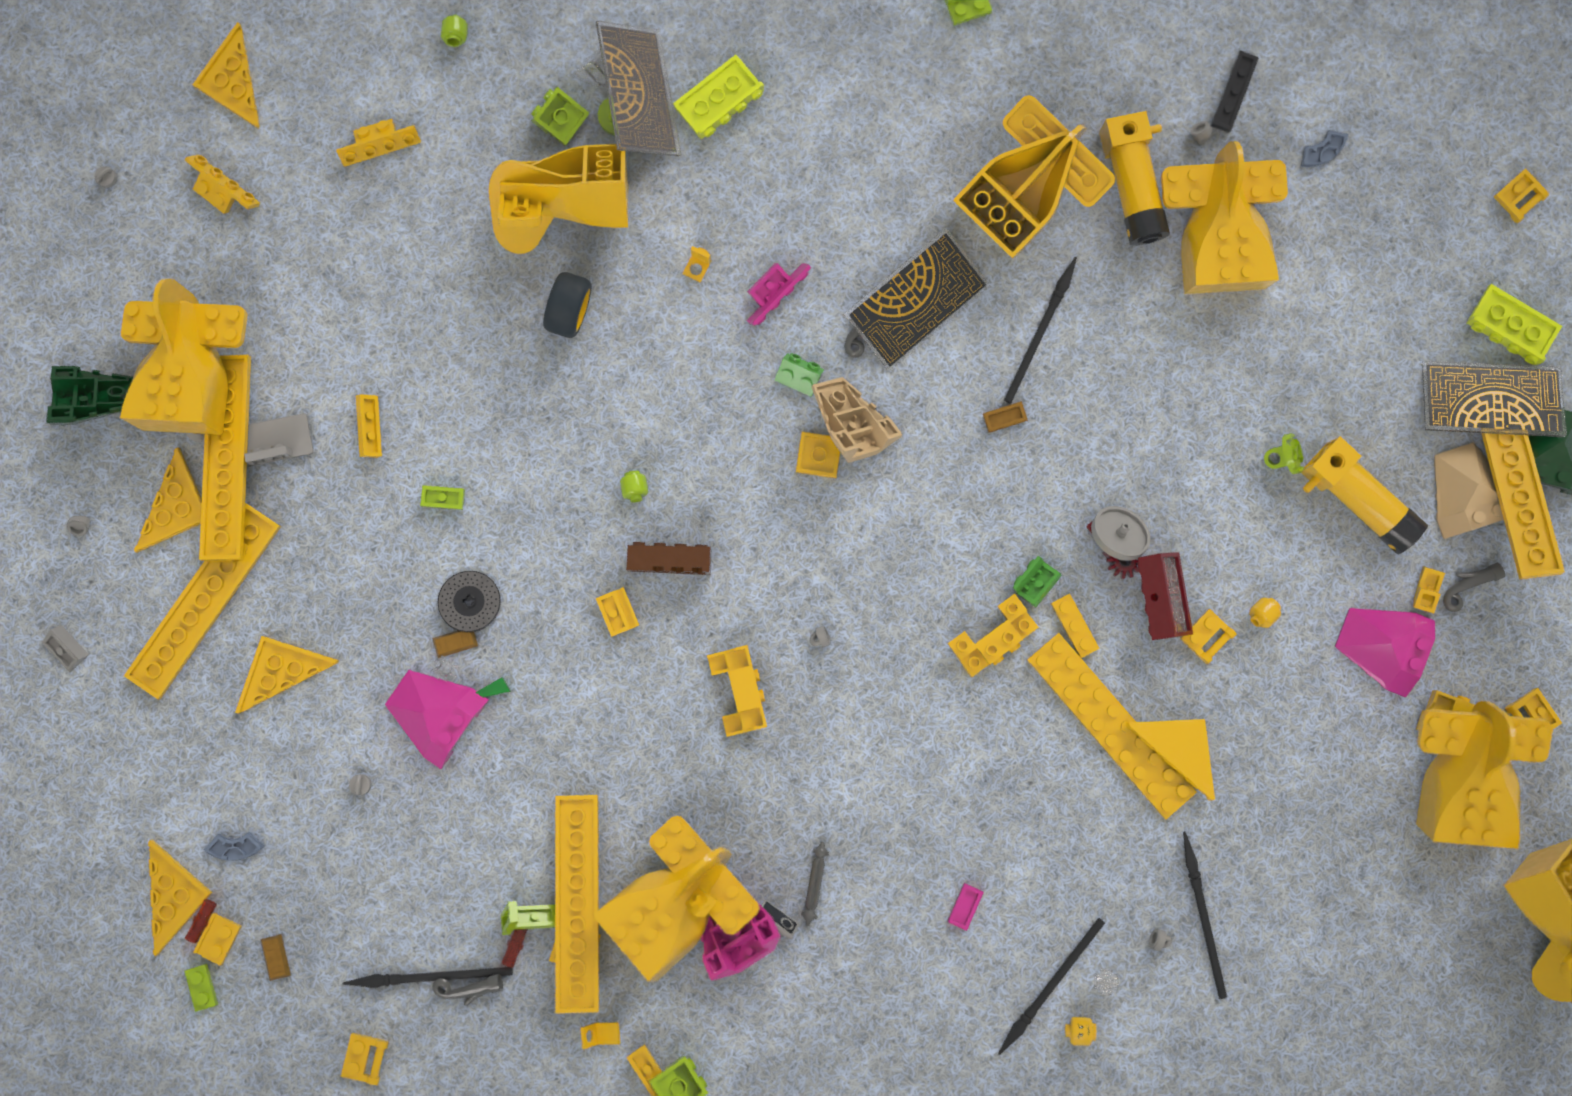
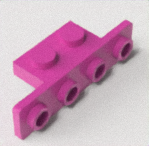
[747,263,811,326]

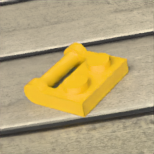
[1493,168,1549,223]
[1180,609,1237,664]
[1505,688,1562,729]
[341,1033,389,1085]

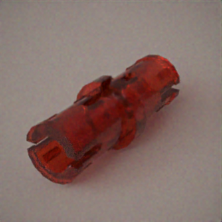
[184,899,217,944]
[501,929,528,968]

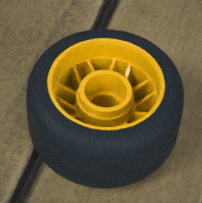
[543,272,592,338]

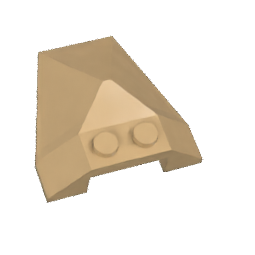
[812,377,903,463]
[1434,442,1504,539]

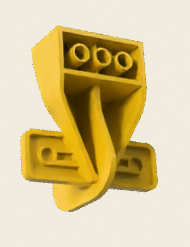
[953,95,1116,258]
[1161,141,1288,294]
[489,144,628,254]
[120,278,248,435]
[1416,701,1553,849]
[592,816,760,982]
[1504,839,1572,1002]

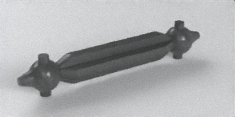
[801,841,829,926]

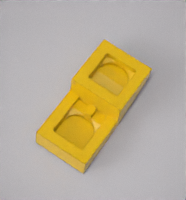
[1413,566,1445,614]

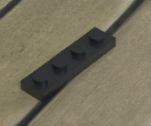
[1211,50,1259,133]

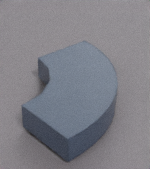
[1301,130,1349,167]
[204,832,265,860]

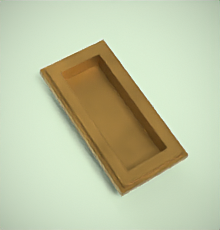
[983,401,1028,433]
[432,631,478,658]
[260,934,291,981]

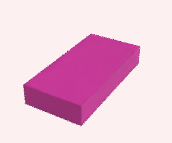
[947,883,984,931]

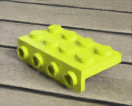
[673,55,764,140]
[1466,284,1562,365]

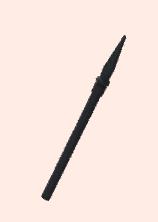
[1004,257,1077,404]
[1183,831,1227,999]
[998,918,1105,1055]
[342,967,513,988]

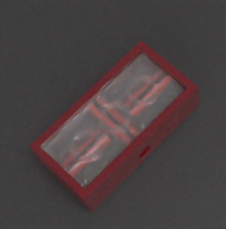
[1138,552,1193,641]

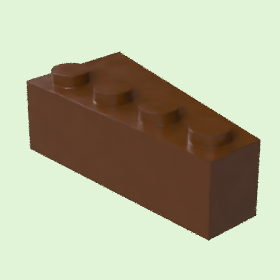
[626,542,712,575]

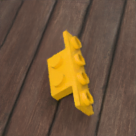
[336,118,421,167]
[184,155,260,214]

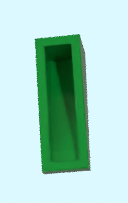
[475,677,511,697]

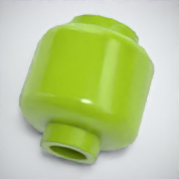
[441,15,468,47]
[620,471,649,503]

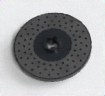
[438,571,501,633]

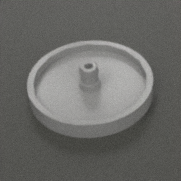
[1091,506,1151,561]

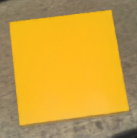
[796,431,840,479]

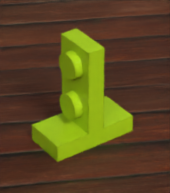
[500,901,555,935]

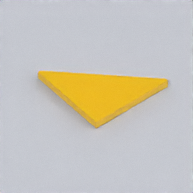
[192,22,260,128]
[134,447,202,553]
[235,636,339,714]
[1126,719,1215,801]
[148,839,212,956]

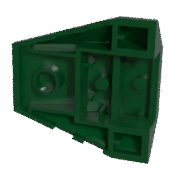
[46,366,133,426]
[1527,409,1572,495]

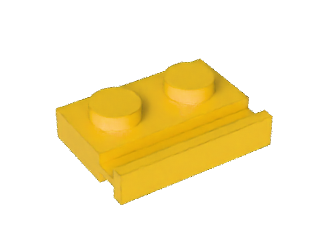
[595,587,640,637]
[193,913,242,966]

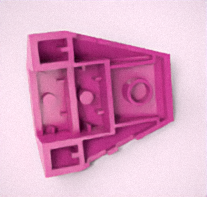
[1335,608,1435,697]
[385,670,489,769]
[701,898,781,981]

